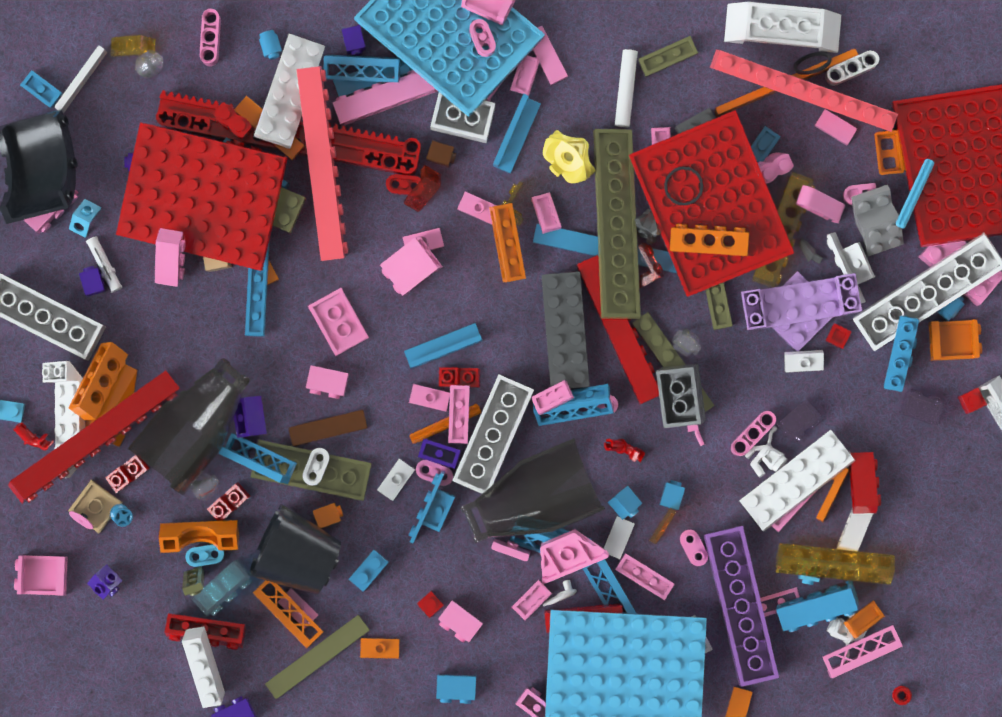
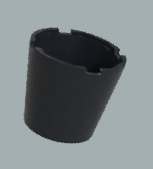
[249,504,341,595]

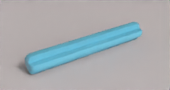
[896,159,934,229]

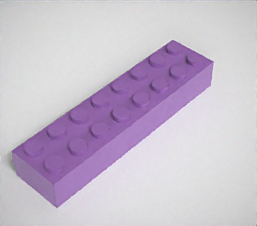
[704,526,779,687]

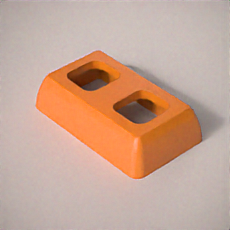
[874,130,905,175]

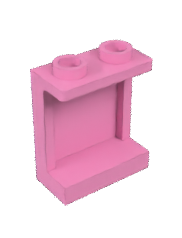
[461,0,516,26]
[380,236,443,296]
[14,555,68,596]

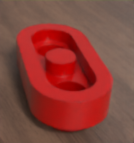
[386,174,424,196]

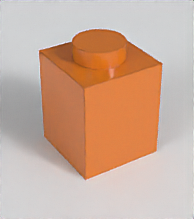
[313,503,344,528]

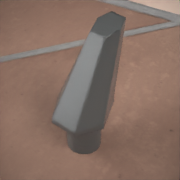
[799,238,823,264]

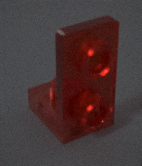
[404,165,441,212]
[638,243,664,289]

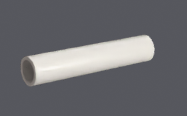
[615,50,638,128]

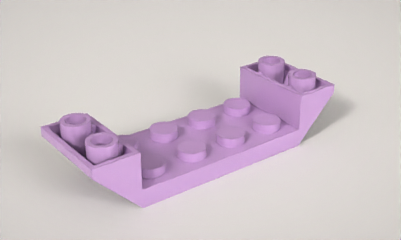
[741,273,862,330]

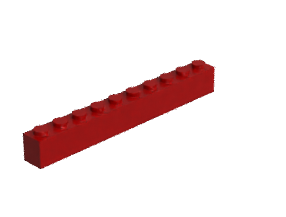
[8,370,180,504]

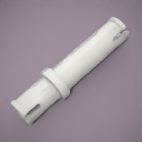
[86,236,122,293]

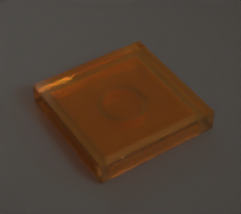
[648,508,676,544]

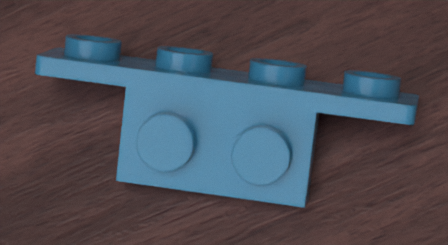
[884,316,919,392]
[408,470,455,543]

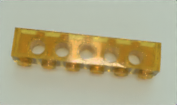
[751,172,815,288]
[776,543,895,585]

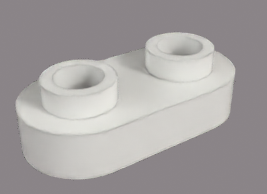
[303,448,330,486]

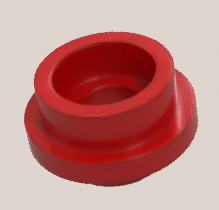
[892,686,912,705]

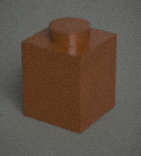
[426,140,457,168]

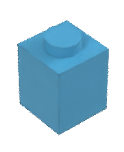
[659,480,685,510]
[608,486,642,520]

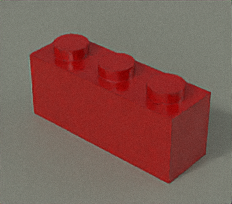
[849,452,881,514]

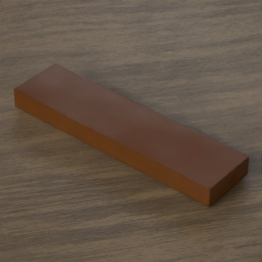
[288,410,368,446]

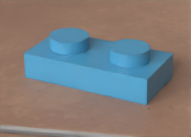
[20,70,63,109]

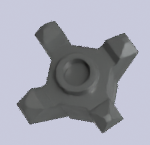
[635,209,661,245]

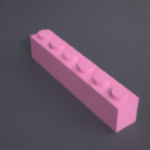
[332,70,438,127]

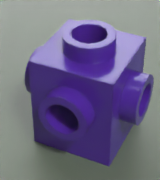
[87,564,122,600]

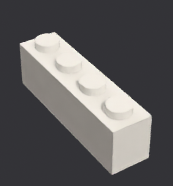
[182,627,225,708]

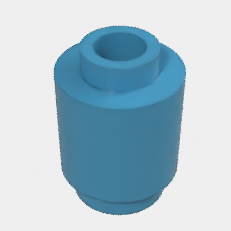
[259,30,283,60]
[937,296,965,321]

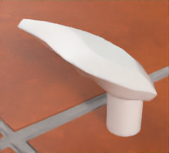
[542,580,577,606]

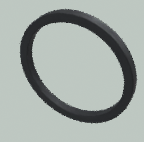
[794,52,832,75]
[664,167,703,206]

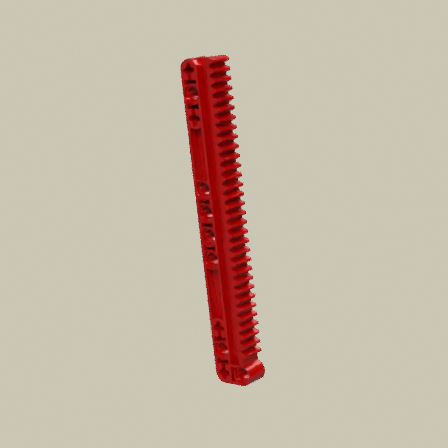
[156,90,421,176]

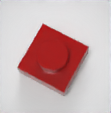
[825,323,851,349]
[417,591,444,618]

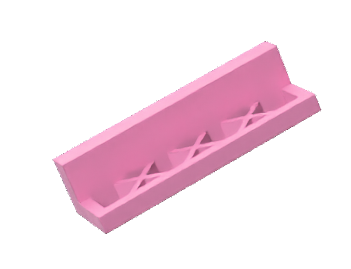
[822,625,903,678]

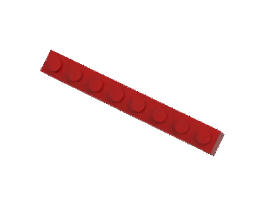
[576,255,659,405]

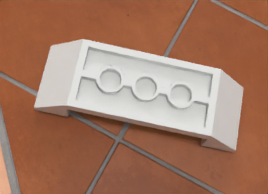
[724,2,841,53]
[42,361,85,478]

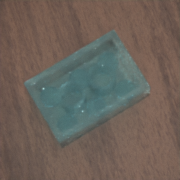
[192,559,253,616]

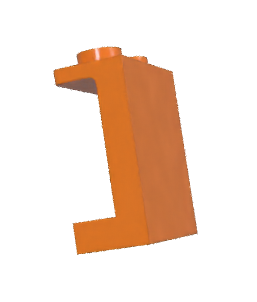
[928,319,982,361]

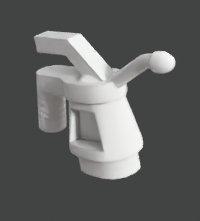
[745,426,788,478]
[826,614,867,663]

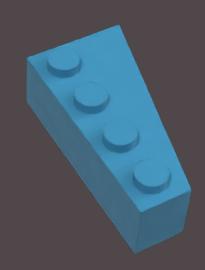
[776,579,859,632]

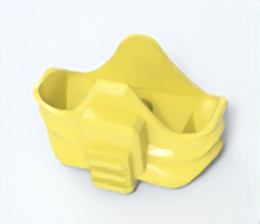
[543,130,596,183]

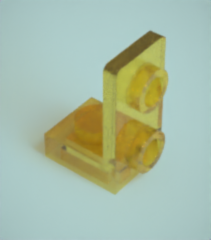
[111,35,156,58]
[501,181,524,227]

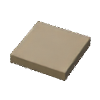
[68,480,123,533]

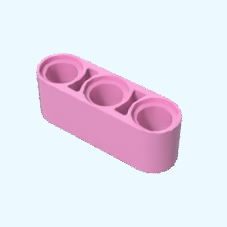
[200,9,221,66]
[796,185,845,223]
[731,411,776,456]

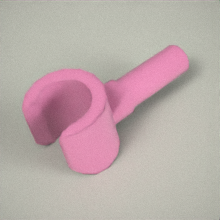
[687,425,704,446]

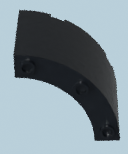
[0,109,78,224]

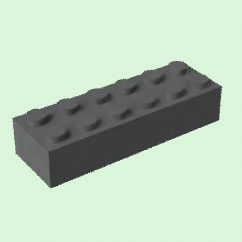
[541,272,589,389]

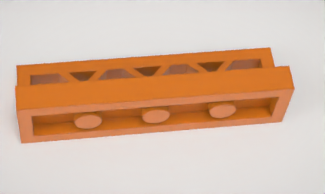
[489,203,526,282]
[253,580,323,649]

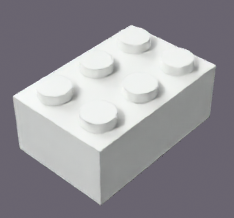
[430,92,495,143]

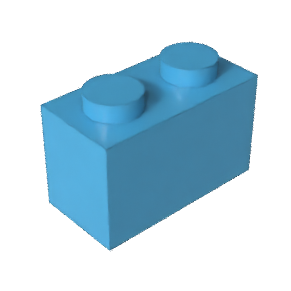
[349,550,389,592]
[436,674,476,704]

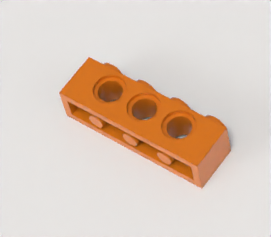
[670,224,750,256]
[68,342,128,420]

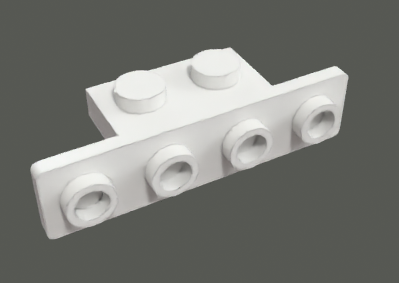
[827,232,875,304]

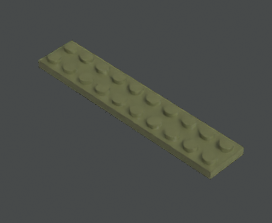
[593,129,641,319]

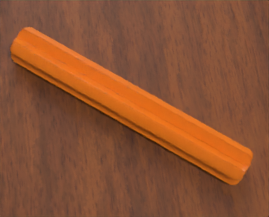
[410,404,481,444]

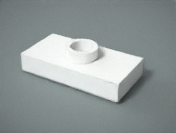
[784,350,824,372]
[377,459,415,501]

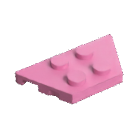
[540,529,609,584]

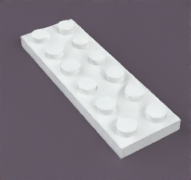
[254,34,325,149]
[739,430,855,532]

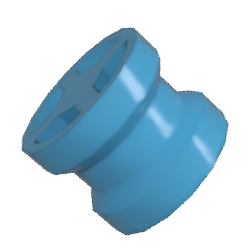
[110,504,133,527]

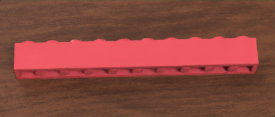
[710,49,898,132]
[296,66,348,261]

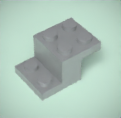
[851,185,904,256]

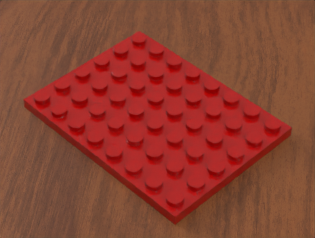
[892,84,1002,247]
[629,110,794,297]
[116,122,288,271]

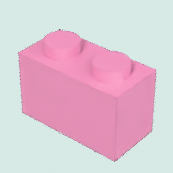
[306,365,349,399]
[438,600,483,643]

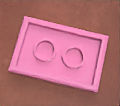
[308,288,369,356]

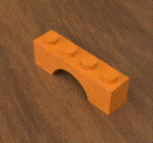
[159,520,239,553]

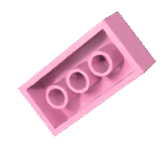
[919,241,1002,306]

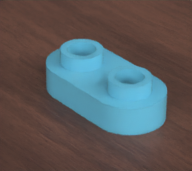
[185,545,225,567]

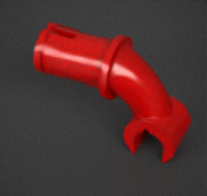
[13,422,54,450]
[604,439,645,463]

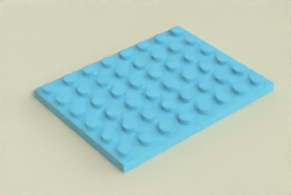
[354,0,545,117]
[545,610,707,717]

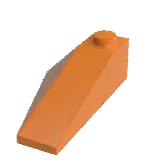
[85,364,138,447]

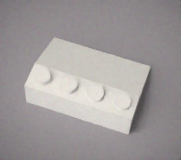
[978,376,1002,431]

